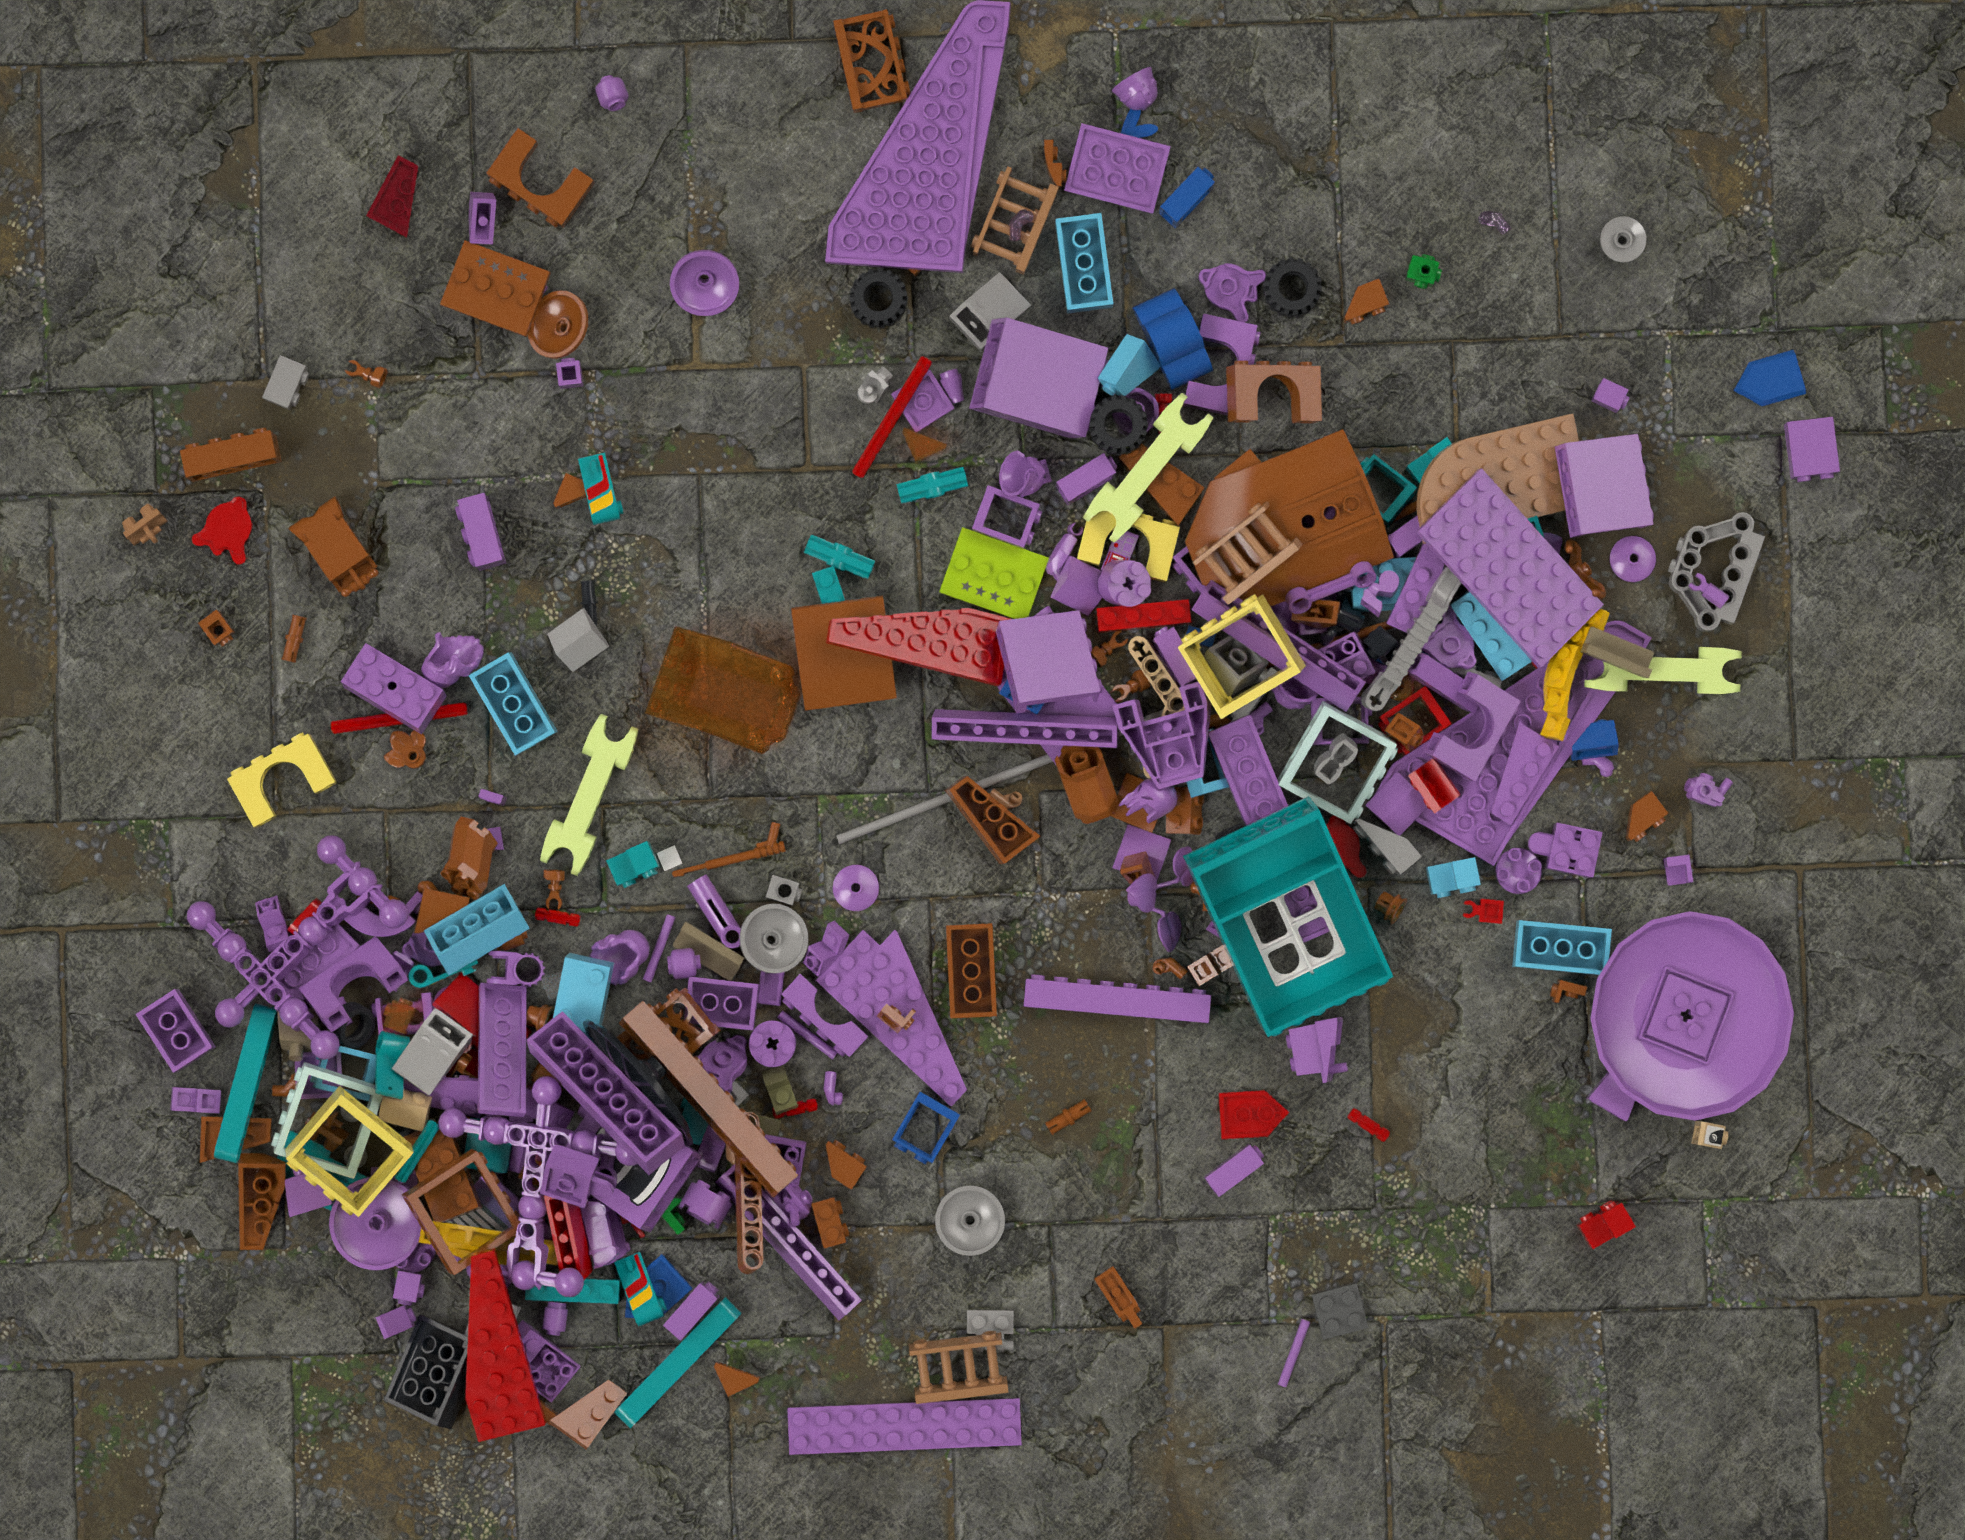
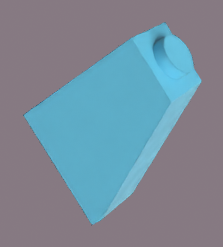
[1098,334,1160,396]

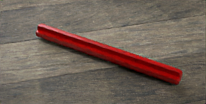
[852,356,932,478]
[330,702,468,734]

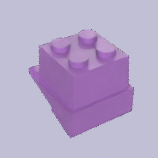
[1286,1017,1348,1083]

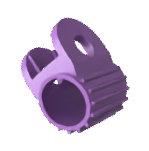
[486,951,545,987]

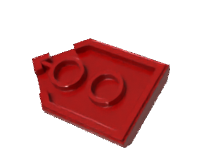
[1219,1090,1289,1139]

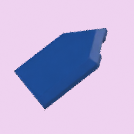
[1733,350,1806,407]
[625,1254,693,1320]

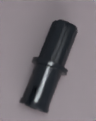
[580,580,598,625]

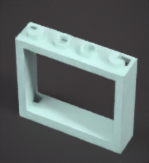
[1277,701,1398,824]
[271,1062,383,1179]

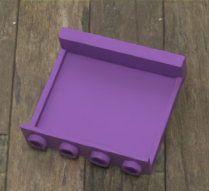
[1555,434,1654,538]
[996,610,1102,713]

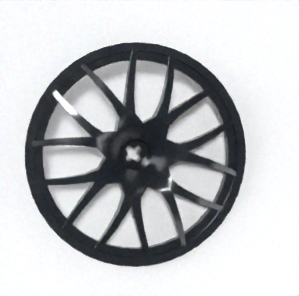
[583,1019,693,1146]

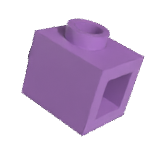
[556,358,583,389]
[1591,378,1629,413]
[393,1270,425,1306]

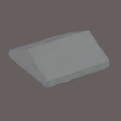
[548,608,610,672]

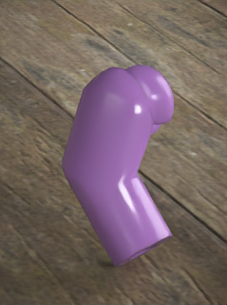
[1250,702,1273,735]
[1582,757,1614,777]
[823,1071,843,1106]

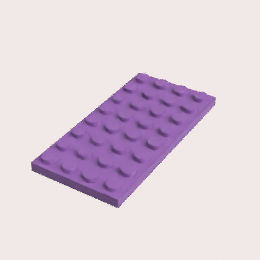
[1416,468,1604,668]

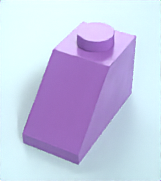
[469,192,496,244]
[375,1305,416,1339]

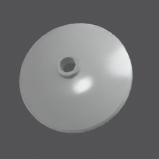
[739,904,808,974]
[935,1186,1005,1256]

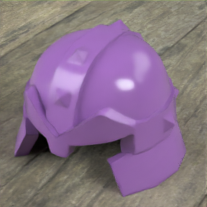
[1112,67,1158,110]
[999,450,1045,497]
[1271,677,1318,709]

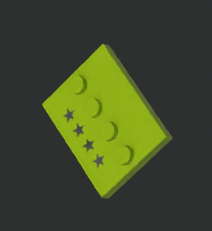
[939,527,1049,619]

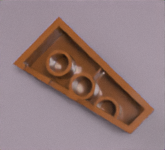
[1115,443,1205,527]
[945,776,1040,864]

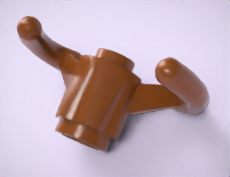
[1565,539,1606,600]

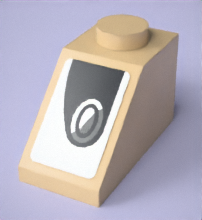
[1691,1121,1728,1149]

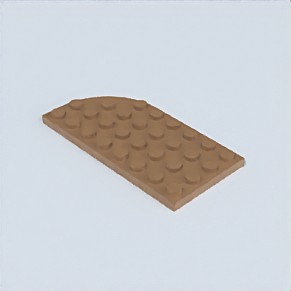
[1417,414,1579,544]

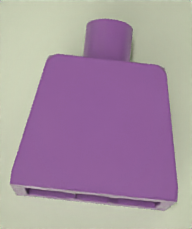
[1586,1072,1635,1121]
[285,1169,334,1217]

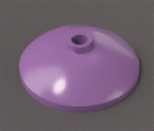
[670,250,739,316]

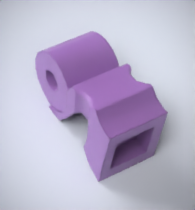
[1360,570,1399,617]

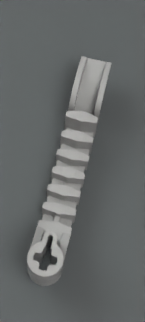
[1361,567,1461,711]

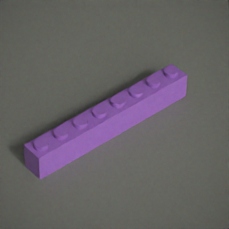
[1192,580,1366,712]
[932,709,1119,748]
[1024,975,1211,1023]
[715,1164,862,1320]

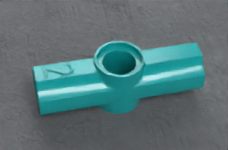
[896,467,968,504]
[804,535,875,579]

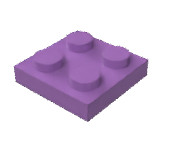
[891,370,955,433]

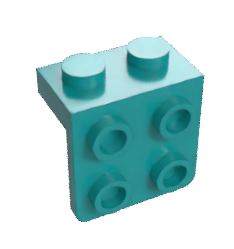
[465,1117,512,1173]

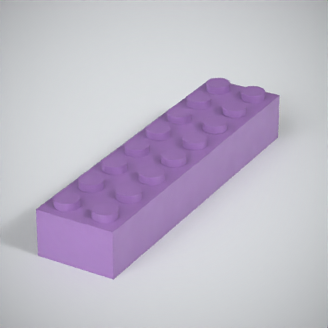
[526,1011,685,1175]

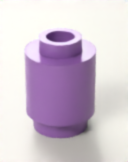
[542,1301,568,1336]

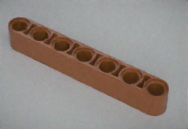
[735,1112,763,1275]

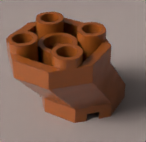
[1054,745,1119,824]
[440,817,498,900]

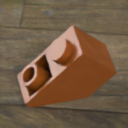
[1343,279,1389,325]
[1625,791,1668,842]
[826,1140,867,1190]

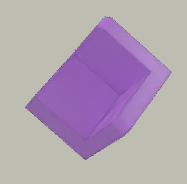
[1663,855,1693,886]

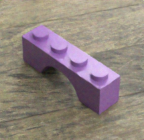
[781,974,869,1057]

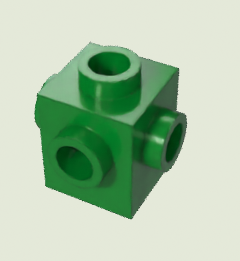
[1405,254,1442,289]

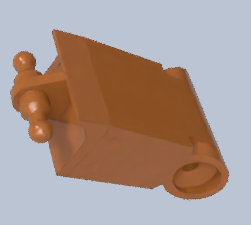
[288,496,379,597]

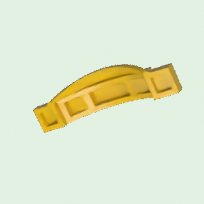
[1540,609,1610,741]
[419,1221,558,1265]

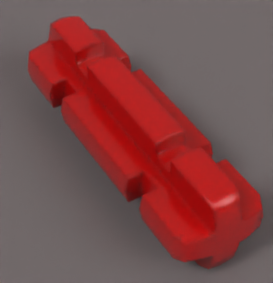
[535,907,581,927]
[772,1098,818,1119]
[1347,1108,1390,1142]

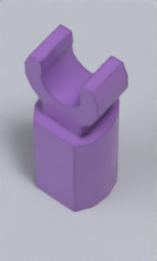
[1688,573,1729,609]

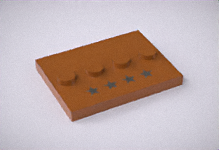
[440,240,551,337]

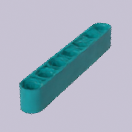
[214,1003,278,1163]
[614,1297,742,1428]

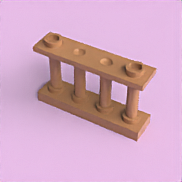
[971,166,1059,275]
[1193,501,1302,605]
[909,1331,1008,1404]

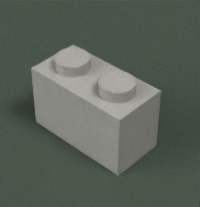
[262,355,310,411]

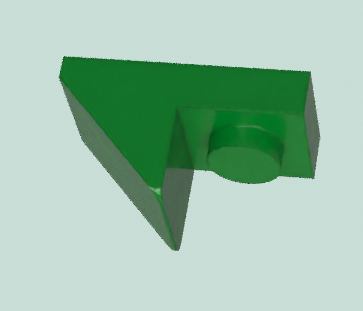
[662,1197,686,1235]

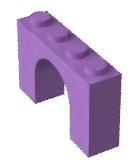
[1183,314,1260,416]
[1423,672,1520,782]
[299,936,408,1033]

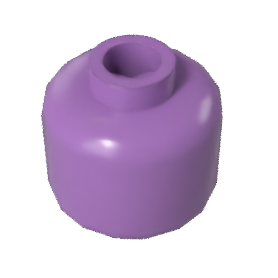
[595,75,628,111]
[667,948,701,979]

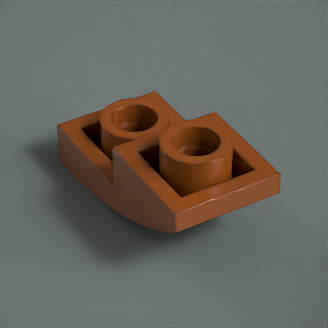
[1044,140,1066,189]

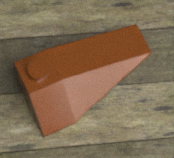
[238,1153,286,1250]

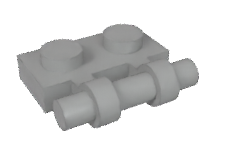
[967,1310,1014,1352]

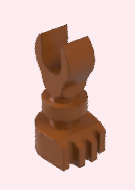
[345,360,388,388]
[1090,631,1128,668]
[1110,669,1150,703]
[544,869,565,909]

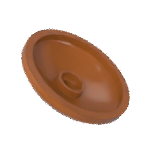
[528,291,588,359]

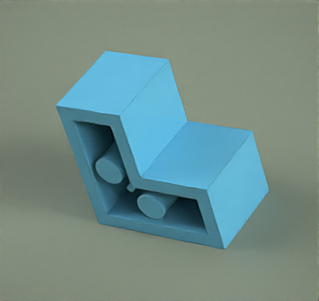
[1426,857,1481,898]

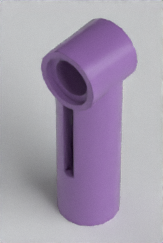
[687,874,741,948]

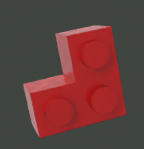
[1576,1200,1636,1249]

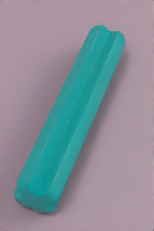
[394,1120,439,1183]

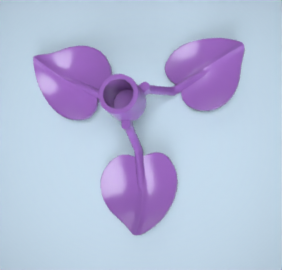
[1126,846,1193,952]

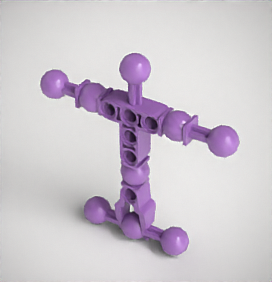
[187,835,408,1060]
[438,1076,638,1297]

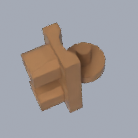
[122,504,168,546]

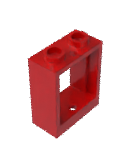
[1378,686,1452,756]

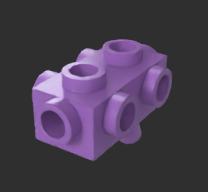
[764,1177,812,1226]

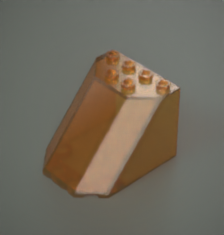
[645,626,800,754]

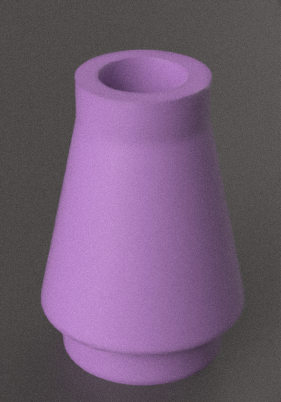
[939,368,965,404]

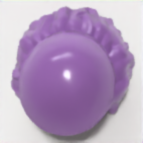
[421,632,484,688]
[589,930,650,986]

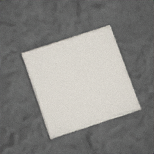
[657,845,682,871]

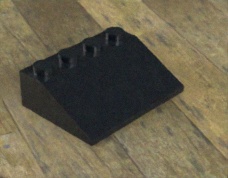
[384,1314,468,1429]

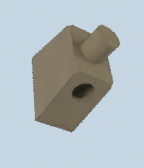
[277,1008,323,1061]

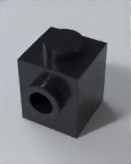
[1363,626,1400,666]

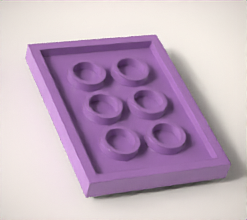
[1064,123,1171,213]

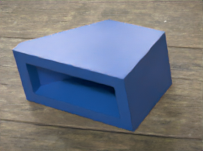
[1571,719,1619,761]

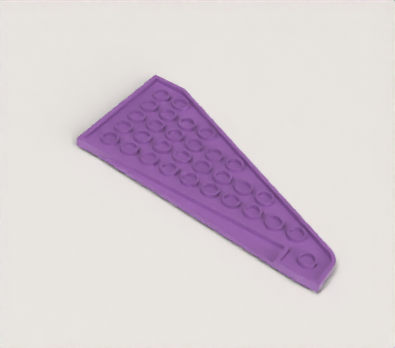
[825,0,1011,273]
[1374,621,1651,866]

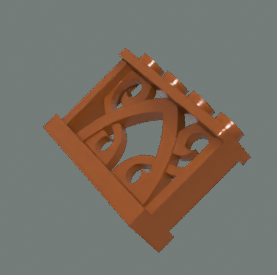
[833,9,911,113]
[616,987,721,1079]

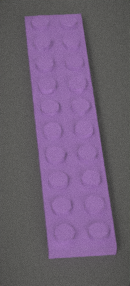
[1208,714,1330,943]
[788,1398,1022,1455]

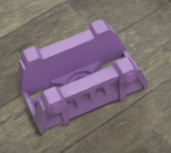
[580,1198,631,1269]

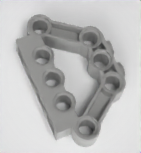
[1668,512,1765,632]

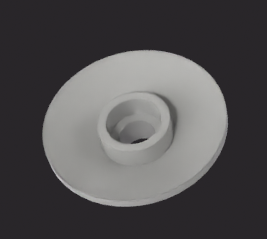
[1600,216,1646,262]

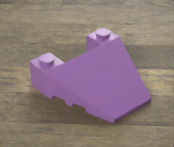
[1112,682,1211,789]

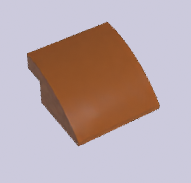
[791,596,897,711]

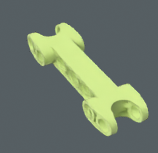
[1083,393,1214,543]
[1584,647,1742,694]
[540,714,638,876]

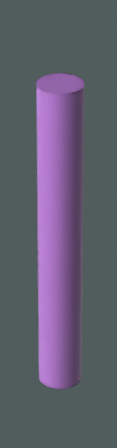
[643,914,676,982]
[777,1011,838,1060]
[1278,1319,1310,1387]

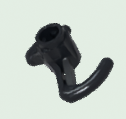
[1319,586,1365,646]

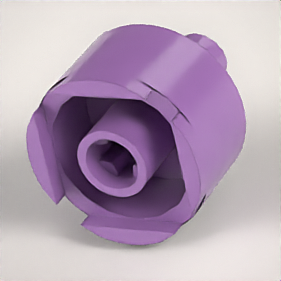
[1112,388,1159,436]
[1098,560,1151,607]
[749,1021,796,1067]
[678,1179,732,1229]

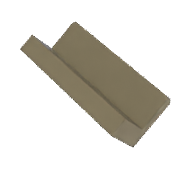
[1580,627,1654,678]
[673,922,746,981]

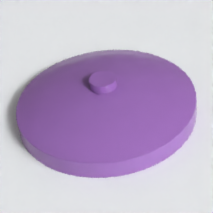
[329,1177,421,1270]

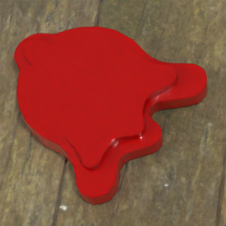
[192,496,253,565]
[1326,815,1367,878]

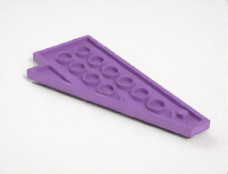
[816,930,967,1107]

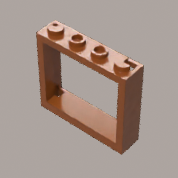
[402,1149,521,1275]

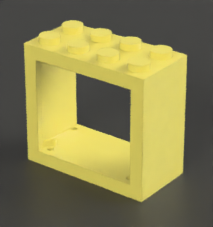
[1178,594,1306,719]
[285,1086,413,1217]

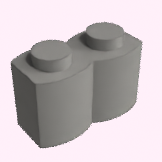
[1314,733,1358,784]

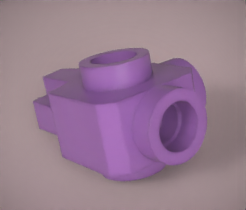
[1684,773,1733,807]

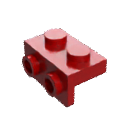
[1408,758,1460,814]

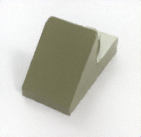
[762,1064,798,1115]

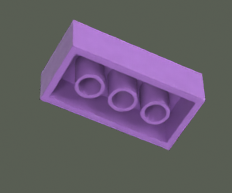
[341,643,446,735]

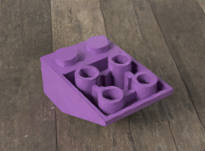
[518,1320,581,1402]

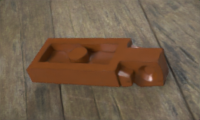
[1094,1266,1142,1328]

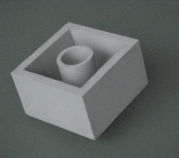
[1204,635,1269,696]

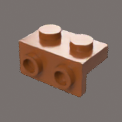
[1166,787,1204,835]

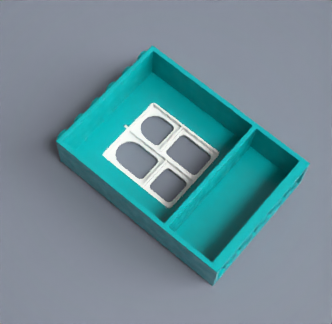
[1183,796,1393,1037]

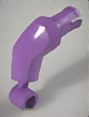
[1046,523,1083,581]

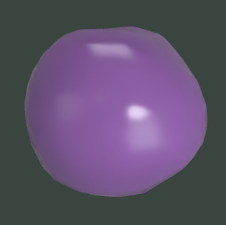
[1119,778,1177,823]

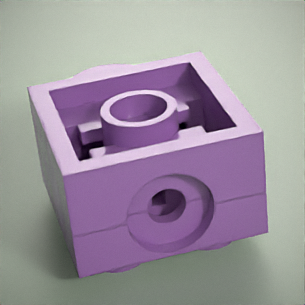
[1528,823,1602,878]
[540,1144,617,1208]

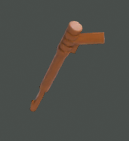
[672,822,786,877]

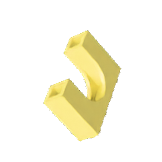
[1077,511,1180,583]
[227,732,337,828]

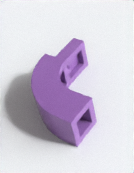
[344,891,422,937]

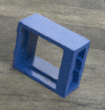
[1159,167,1215,229]
[892,1092,960,1165]

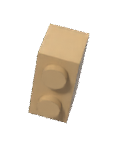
[379,1089,433,1131]

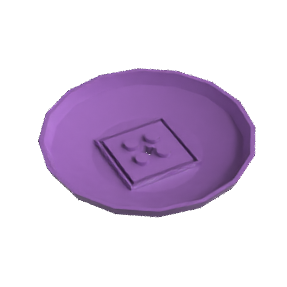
[1590,911,1794,1121]

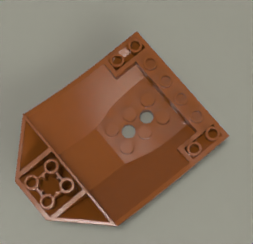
[1185,429,1394,606]

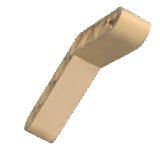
[1128,636,1185,778]

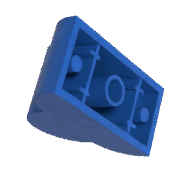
[1132,288,1213,391]

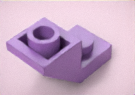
[255,896,289,952]
[803,921,849,977]

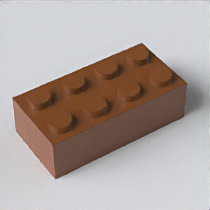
[180,428,282,482]
[946,923,997,1019]
[404,1129,483,1223]

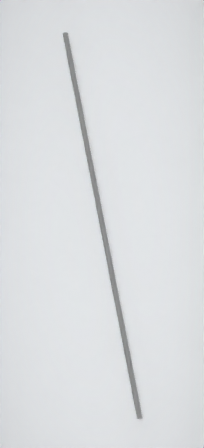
[836,594,1462,844]

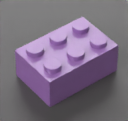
[455,493,506,571]
[684,977,759,1030]
[136,989,216,1073]

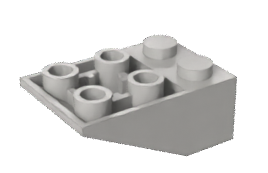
[949,272,1031,352]
[1353,819,1422,876]
[392,1008,473,1096]

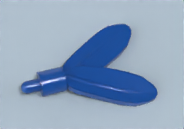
[1121,109,1158,138]

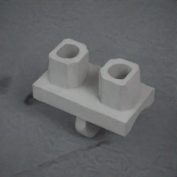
[857,366,893,404]

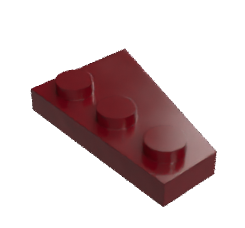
[366,155,418,238]

